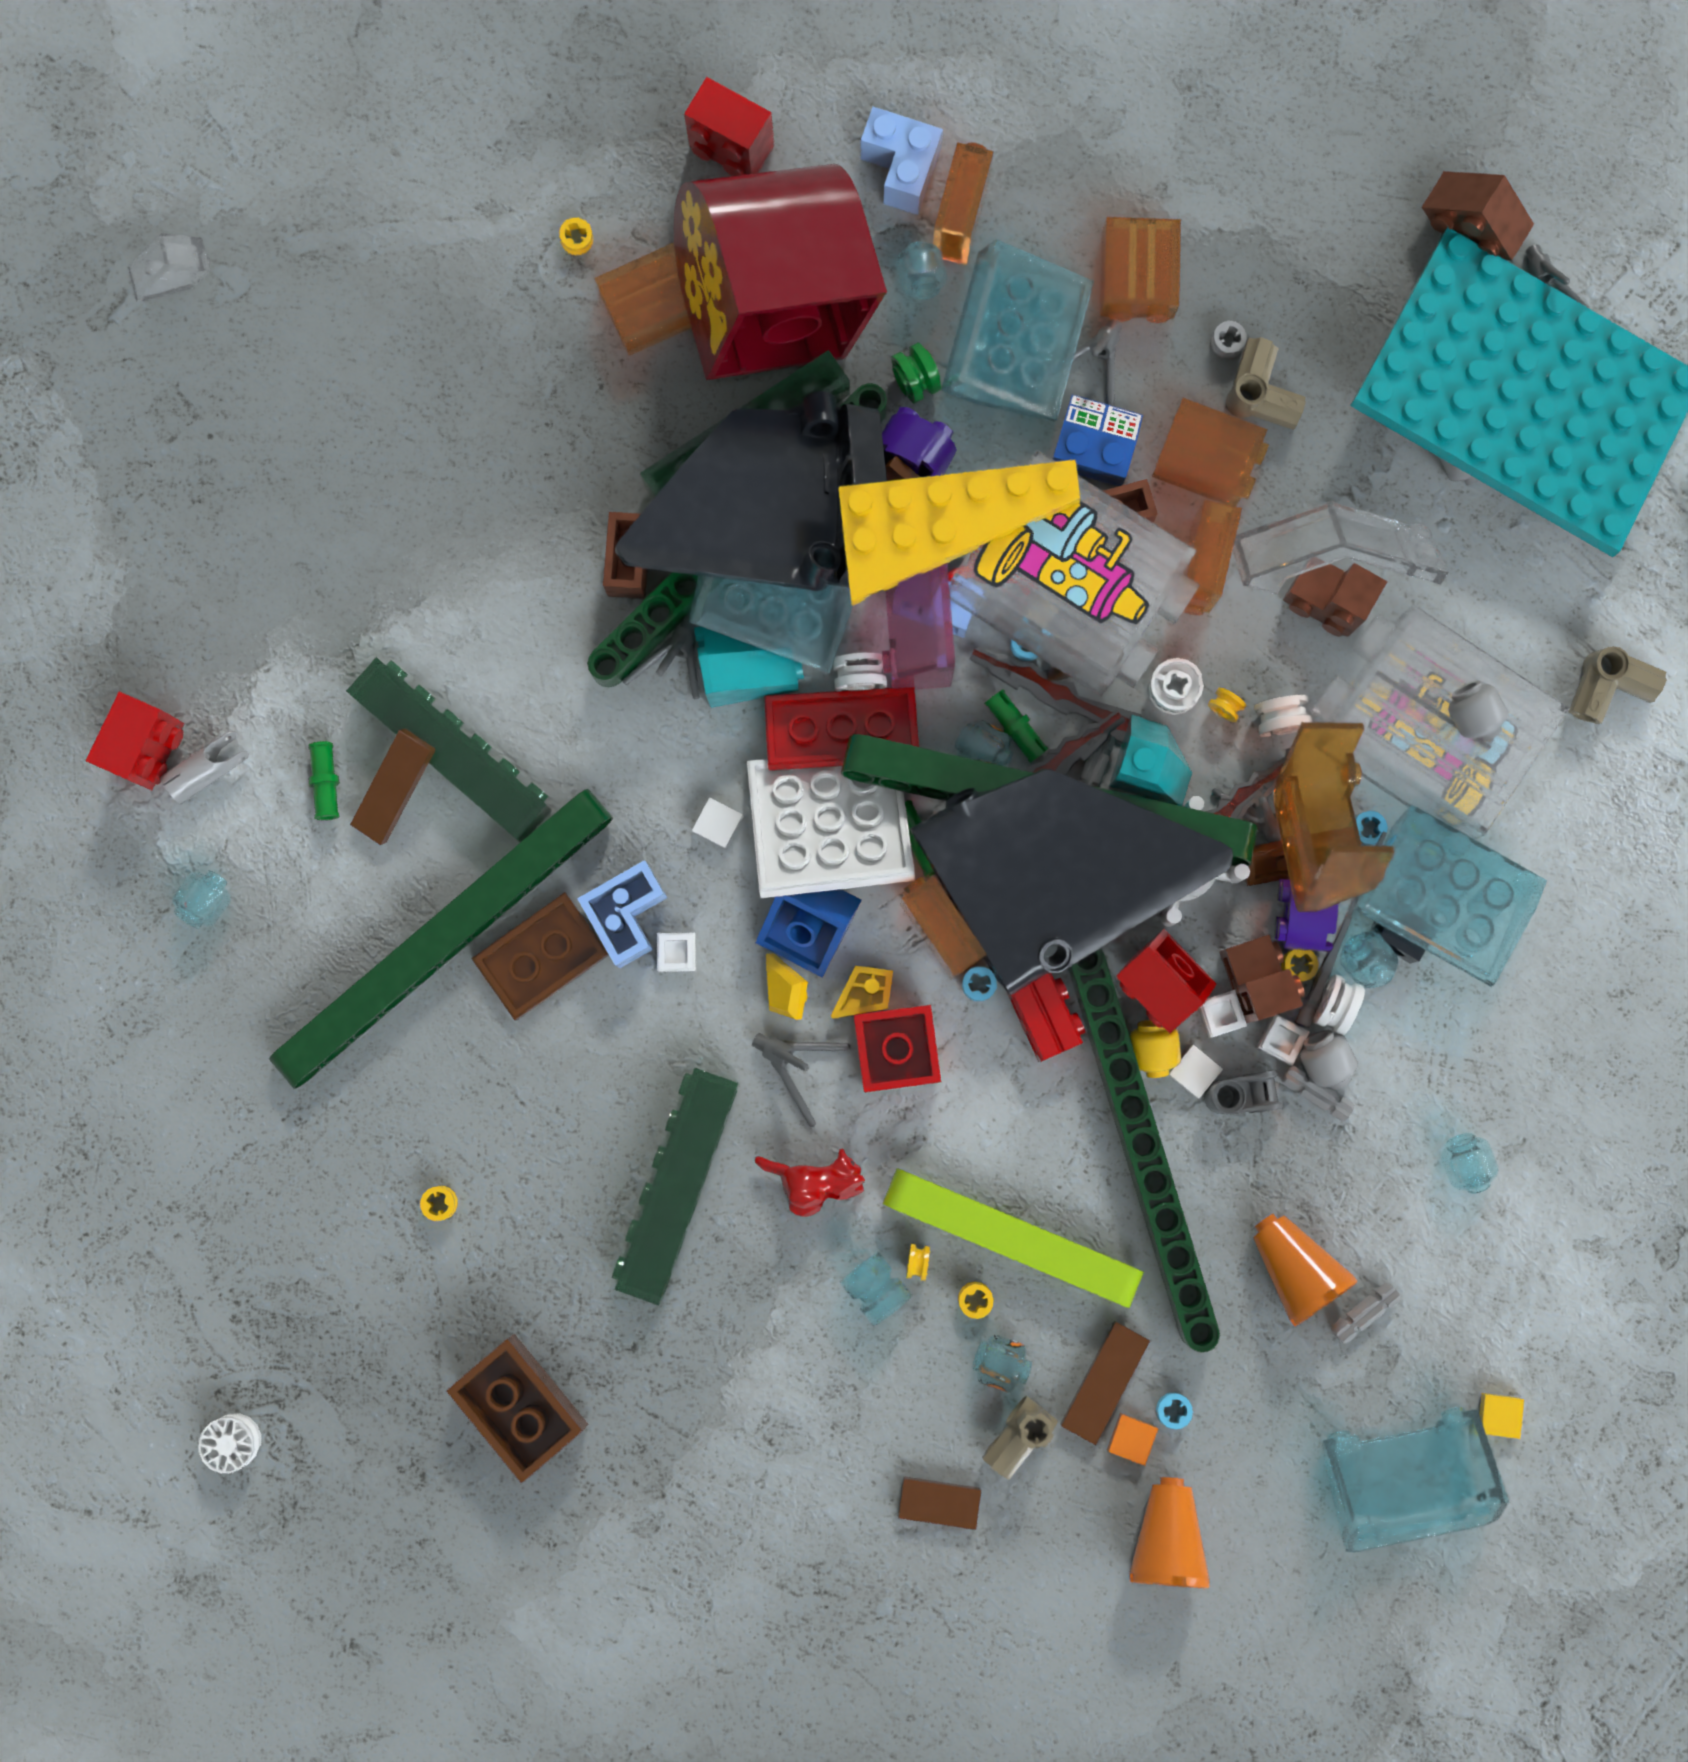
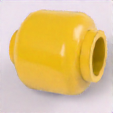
[1129,1019,1181,1078]

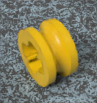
[559,218,593,255]
[1208,687,1247,722]
[1281,949,1319,982]
[420,1186,458,1221]
[906,1244,930,1281]
[958,1281,994,1319]

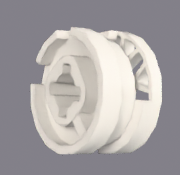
[833,652,887,692]
[1148,658,1204,715]
[1254,695,1313,737]
[1313,974,1365,1035]
[199,1413,261,1473]

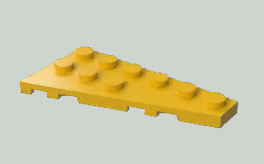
[838,460,1080,606]

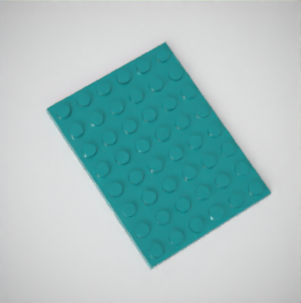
[1350,228,1688,558]

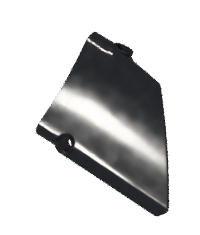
[615,391,887,591]
[910,769,1233,996]

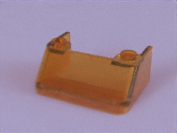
[1274,722,1395,912]

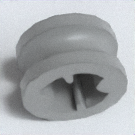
[1211,321,1247,359]

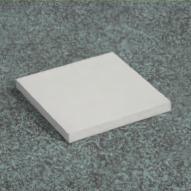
[747,759,915,898]

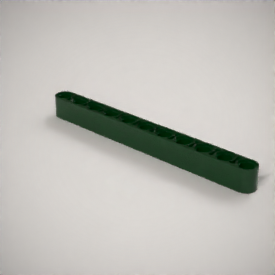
[587,383,887,688]
[841,734,1258,866]
[269,789,613,1089]
[1068,948,1220,1352]

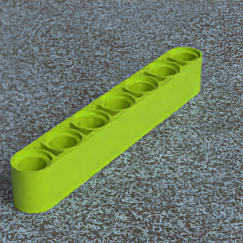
[882,1168,1144,1308]

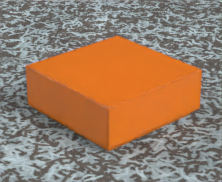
[1107,1413,1158,1466]

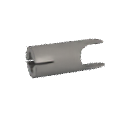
[160,731,249,804]

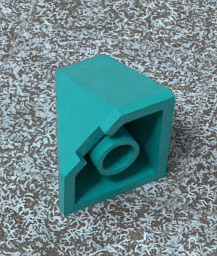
[694,626,804,708]
[1109,714,1193,806]

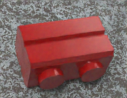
[1007,973,1086,1062]

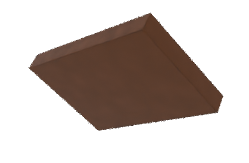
[471,892,609,1021]

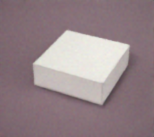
[692,797,743,849]
[657,933,696,972]
[1199,990,1247,1038]
[1256,1015,1309,1066]
[1169,1045,1223,1099]

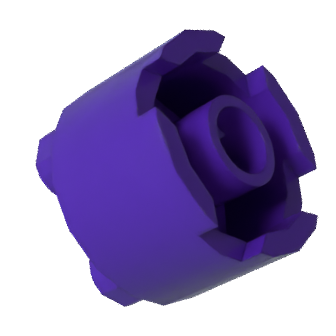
[882,407,957,477]
[1274,872,1339,952]

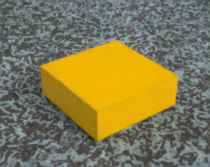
[1478,1393,1524,1439]

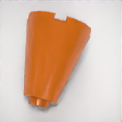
[1253,1213,1358,1327]
[1129,1477,1210,1588]

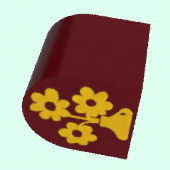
[674,163,887,380]

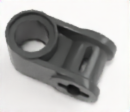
[1204,1070,1283,1114]

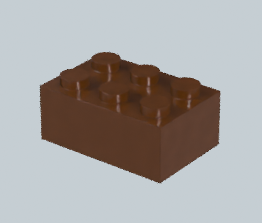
[446,1334,588,1484]

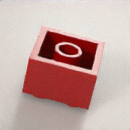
[684,76,774,176]
[85,691,185,791]
[1116,929,1217,1034]
[854,1005,941,1093]

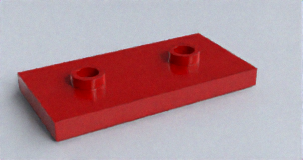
[764,686,919,771]

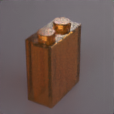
[932,142,994,265]
[1100,217,1181,323]
[594,242,691,356]
[1152,398,1269,508]
[1173,499,1242,616]
[900,876,987,980]

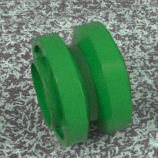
[891,342,942,404]

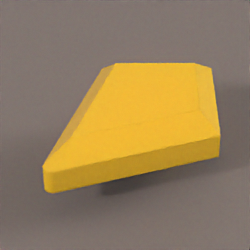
[765,953,808,1020]
[831,965,893,1019]

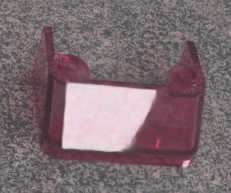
[882,563,955,690]

